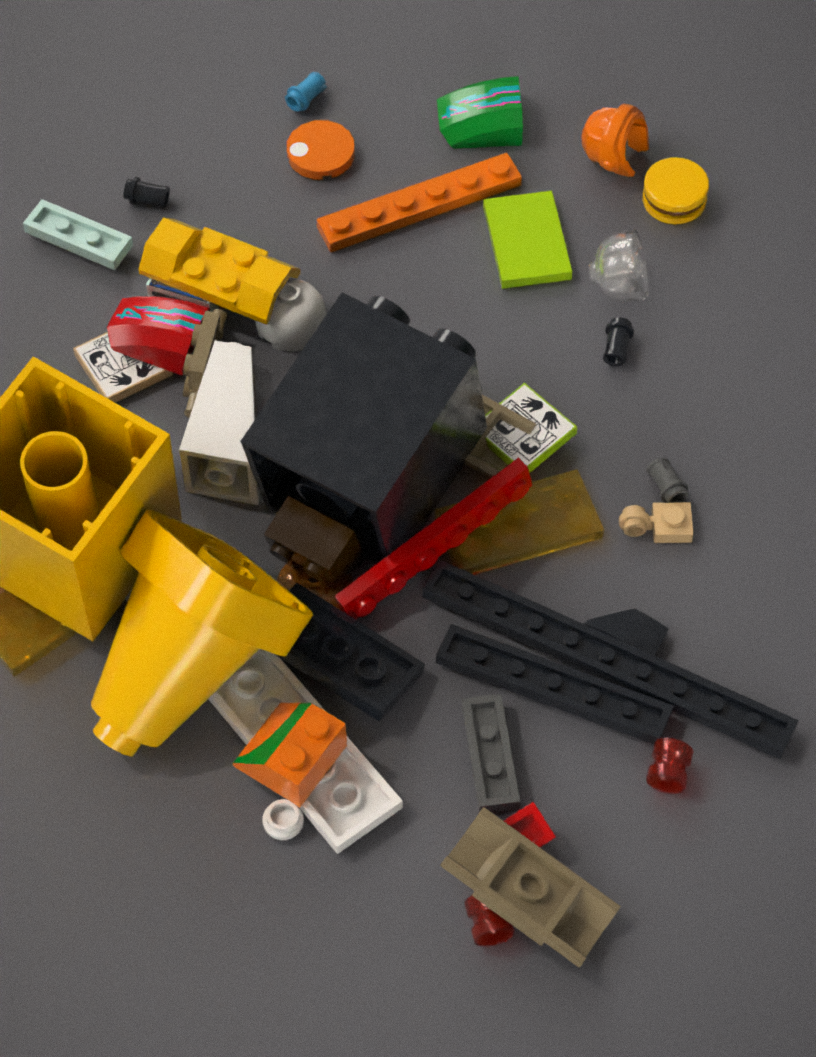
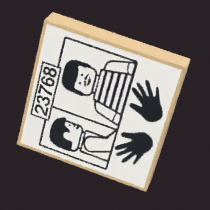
[73,332,173,403]

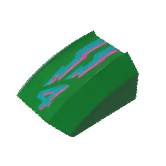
[437,76,523,149]

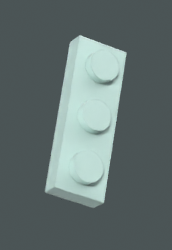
[23,199,133,270]

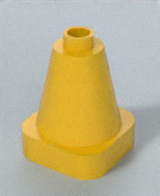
[91,509,313,756]

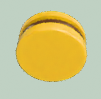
[642,157,709,224]

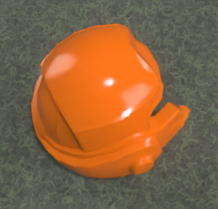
[581,103,649,177]

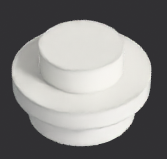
[263,799,304,840]

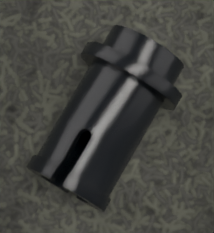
[123,177,170,209]
[603,317,634,366]

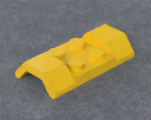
[139,217,301,325]

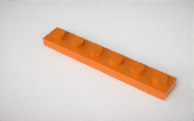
[316,153,522,253]

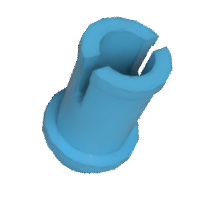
[285,72,327,112]

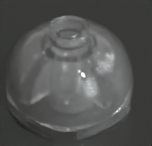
[589,229,649,303]

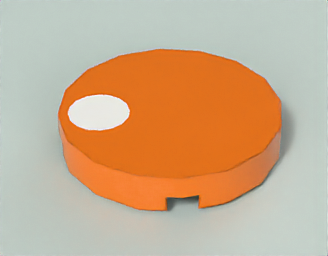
[287,120,355,180]

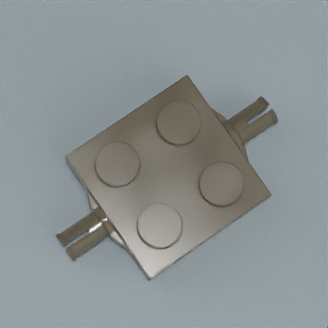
[183,309,227,418]

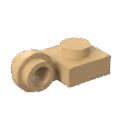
[619,502,693,543]

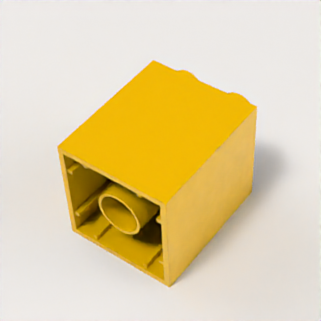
[0,356,182,642]

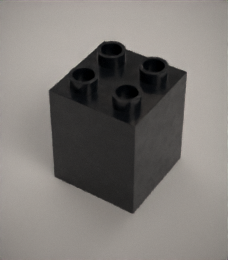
[240,292,487,564]

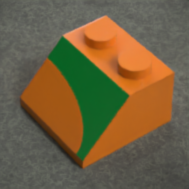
[233,703,347,807]

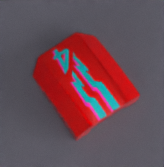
[107,296,211,376]

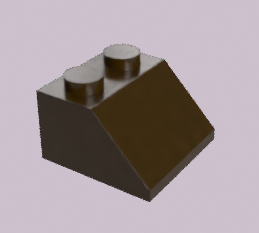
[264,496,365,583]

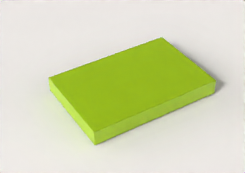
[483,190,572,289]

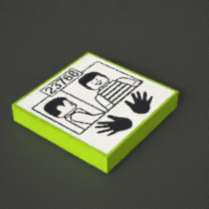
[485,383,577,473]

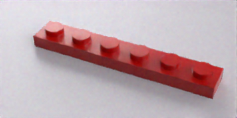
[334,457,533,620]

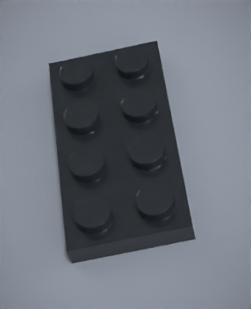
[275,583,425,721]

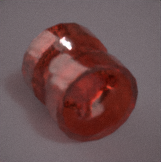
[646,738,694,794]
[464,895,515,947]

